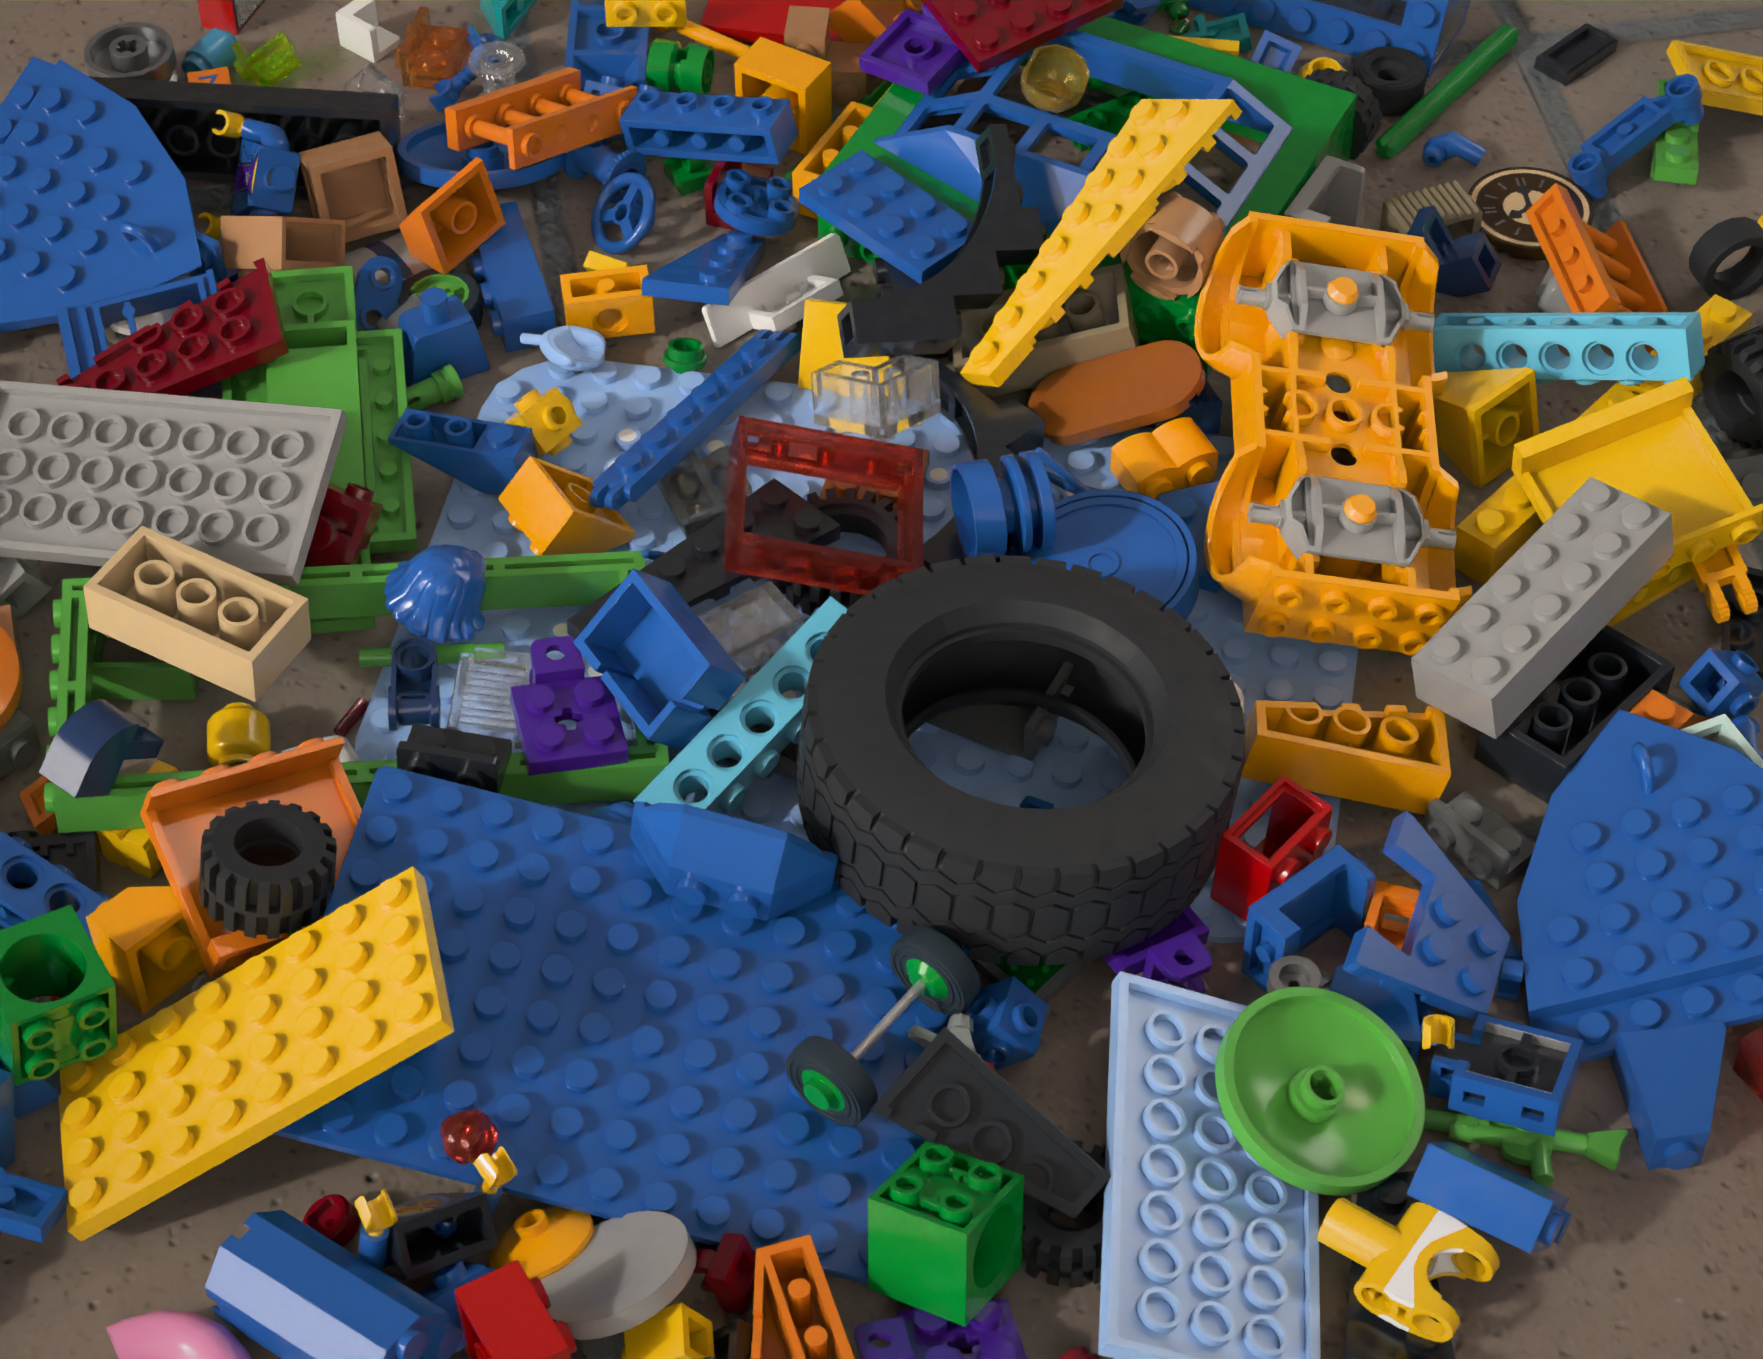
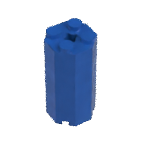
[205,1210,462,1359]

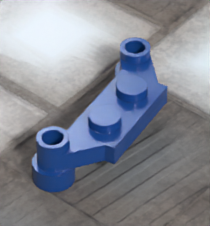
[1568,74,1705,201]

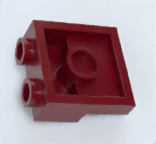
[304,475,383,567]

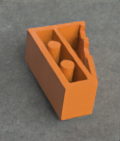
[751,1234,855,1359]

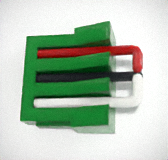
[1170,18,1190,36]

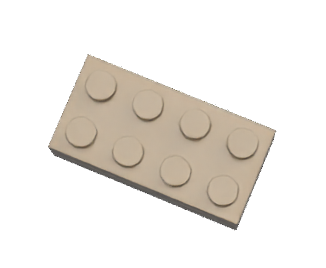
[83,526,311,702]

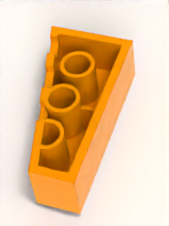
[1241,700,1451,815]

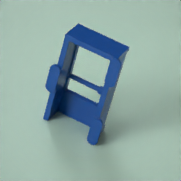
[55,269,219,379]

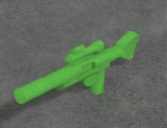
[1423,1107,1628,1187]

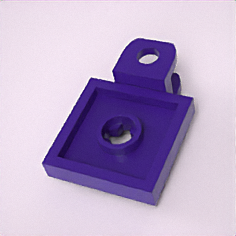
[858,3,966,96]
[510,636,629,776]
[1102,906,1212,994]
[854,1298,1027,1359]

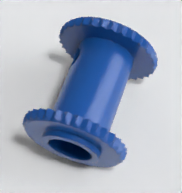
[563,139,646,204]

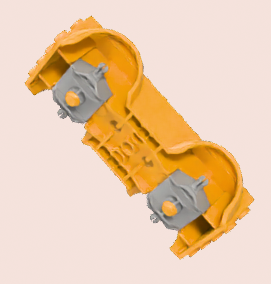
[1194,211,1472,656]

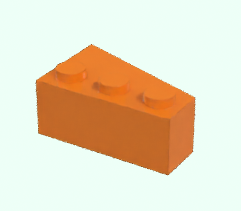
[830,0,923,44]

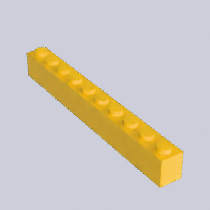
[1454,294,1753,585]

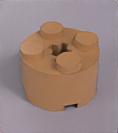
[1120,191,1225,300]

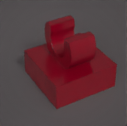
[693,1233,756,1314]

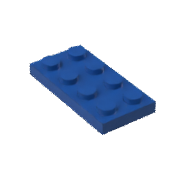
[799,150,973,284]

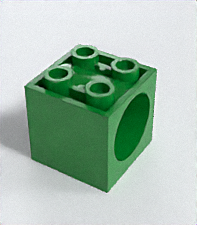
[0,905,117,1086]
[868,1140,1024,1327]

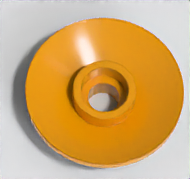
[489,1205,594,1279]

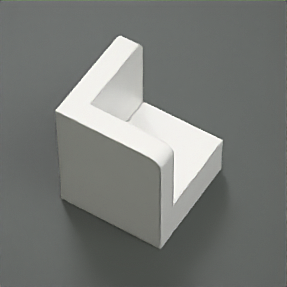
[335,0,401,63]

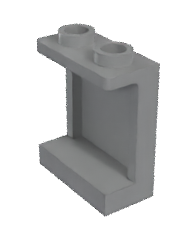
[1284,155,1366,227]

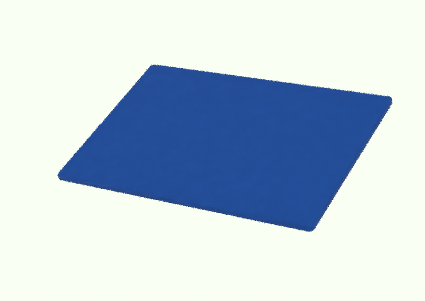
[274,766,972,1284]

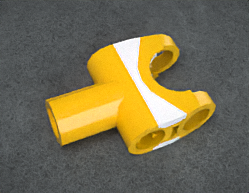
[1317,1197,1500,1342]

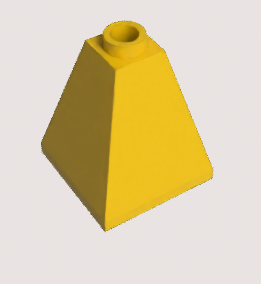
[1433,367,1540,488]

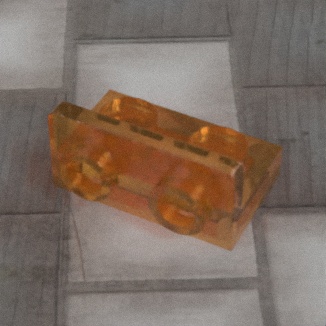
[395,7,470,90]

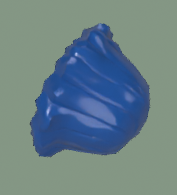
[383,544,487,644]

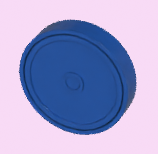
[1008,490,1200,620]

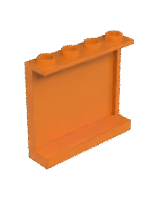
[140,736,362,978]

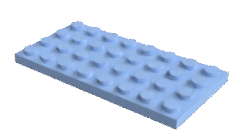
[1098,971,1320,1359]

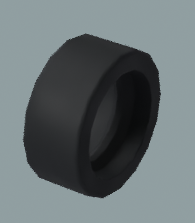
[1689,217,1763,301]

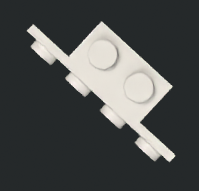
[702,233,851,348]

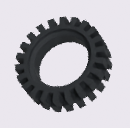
[771,488,916,616]

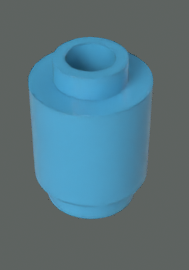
[181,28,241,78]

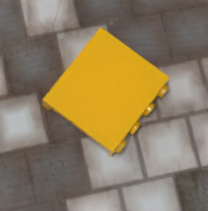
[1511,376,1763,580]

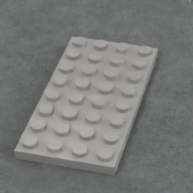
[0,380,348,585]

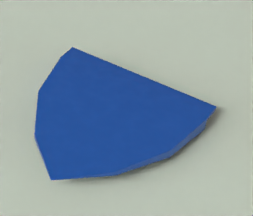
[0,57,202,333]
[1517,709,1763,1063]

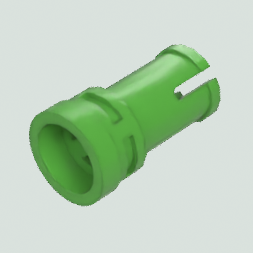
[406,364,464,410]

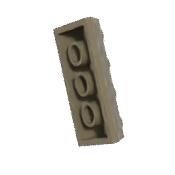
[953,263,1139,397]

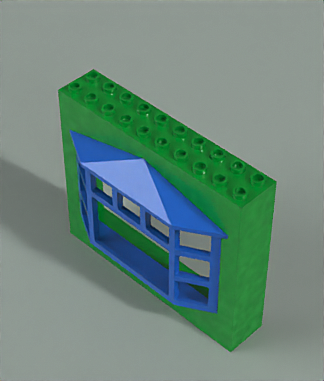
[817,16,1357,379]

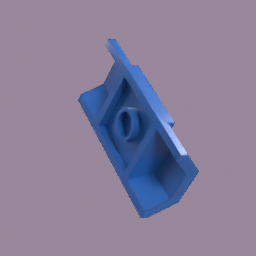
[565,0,650,91]

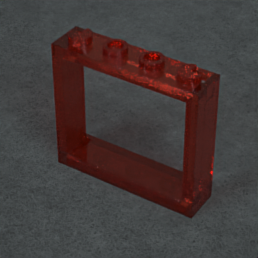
[723,415,924,595]

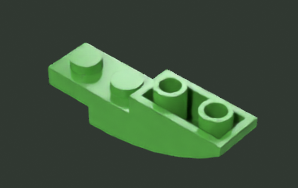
[1650,77,1700,185]

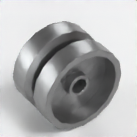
[83,22,180,82]

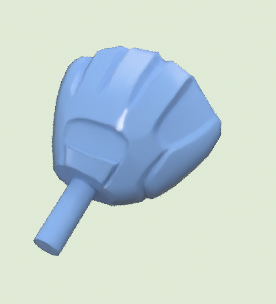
[520,325,606,371]

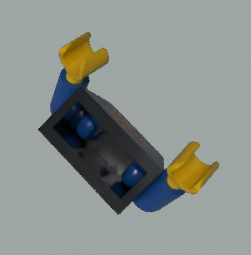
[355,1146,518,1281]

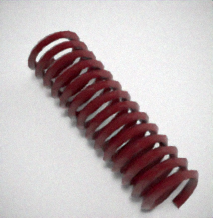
[333,697,370,737]

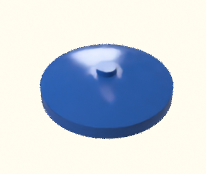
[398,121,565,190]

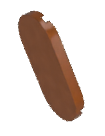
[1028,340,1206,446]

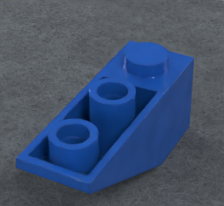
[388,408,538,496]

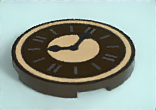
[1468,167,1594,260]

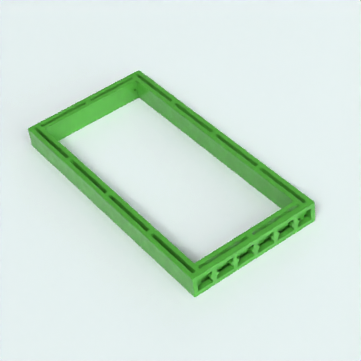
[44,550,669,833]

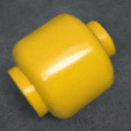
[207,702,271,768]

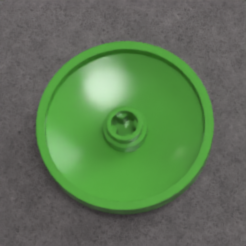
[1215,986,1425,1196]

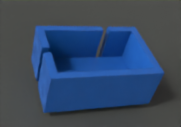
[573,568,747,750]

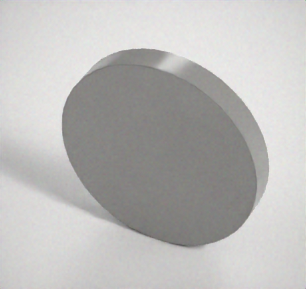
[540,1211,697,1340]

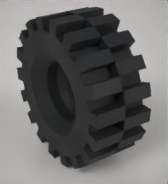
[1021,1140,1106,1288]

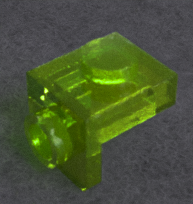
[231,31,303,87]

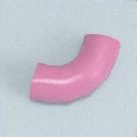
[106,1310,252,1359]

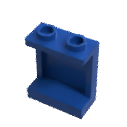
[1241,844,1376,994]

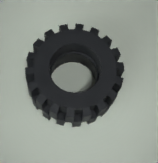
[1700,325,1763,450]
[199,800,337,939]

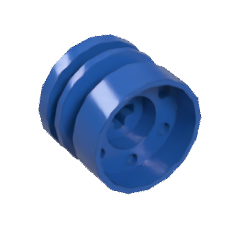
[950,450,1056,558]

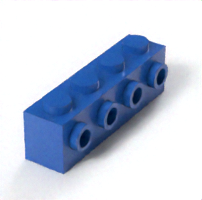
[619,90,798,165]

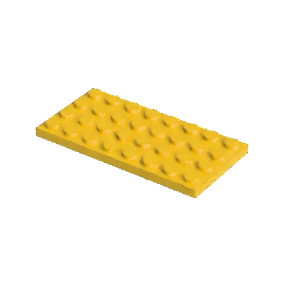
[58,866,454,1242]

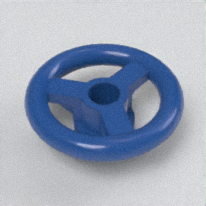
[591,172,656,254]

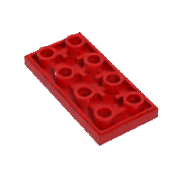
[699,0,846,45]

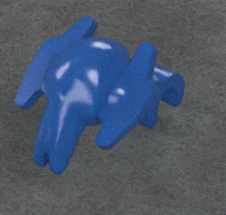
[429,23,507,112]

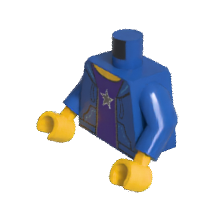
[198,110,300,242]

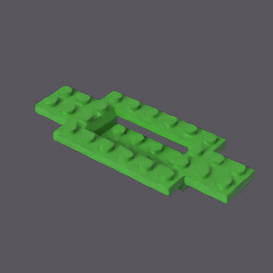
[222,265,418,634]

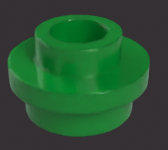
[663,338,707,374]

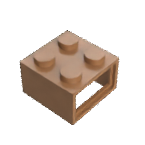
[299,131,408,243]
[220,216,345,278]

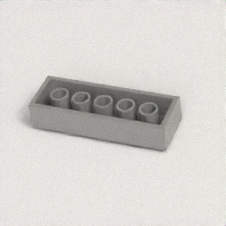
[1411,477,1674,739]

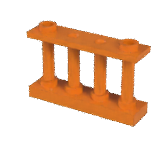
[445,67,637,170]
[1525,183,1669,353]

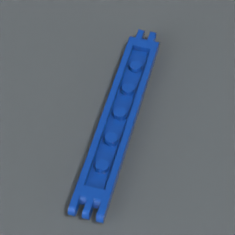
[589,329,802,510]

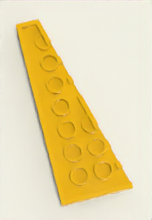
[960,99,1242,387]

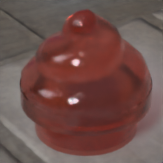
[440,1109,498,1165]

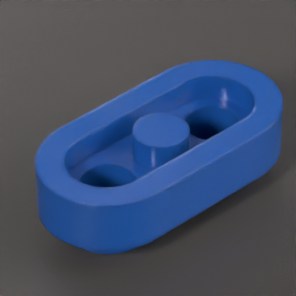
[355,256,403,331]

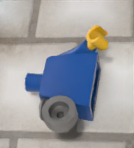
[1267,955,1455,1066]

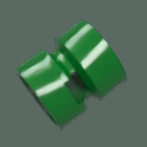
[646,38,715,95]

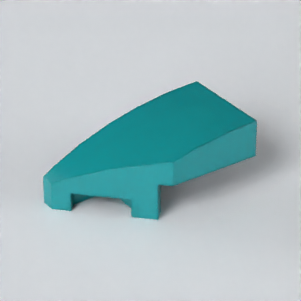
[1178,13,1253,52]

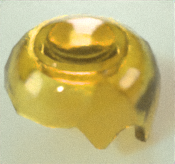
[1020,44,1090,113]

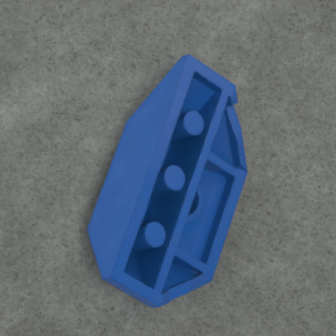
[630,801,839,921]

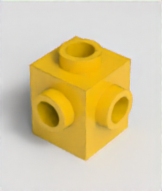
[502,387,583,457]

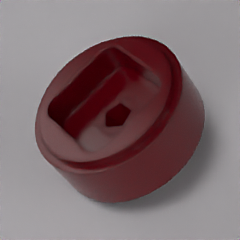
[303,1194,360,1247]

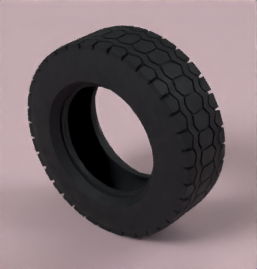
[797,555,1245,966]

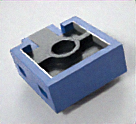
[1427,1013,1584,1137]

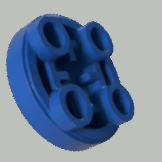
[714,169,800,236]

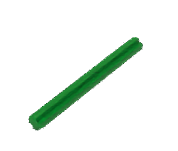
[1374,23,1519,160]

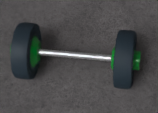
[785,926,980,1127]

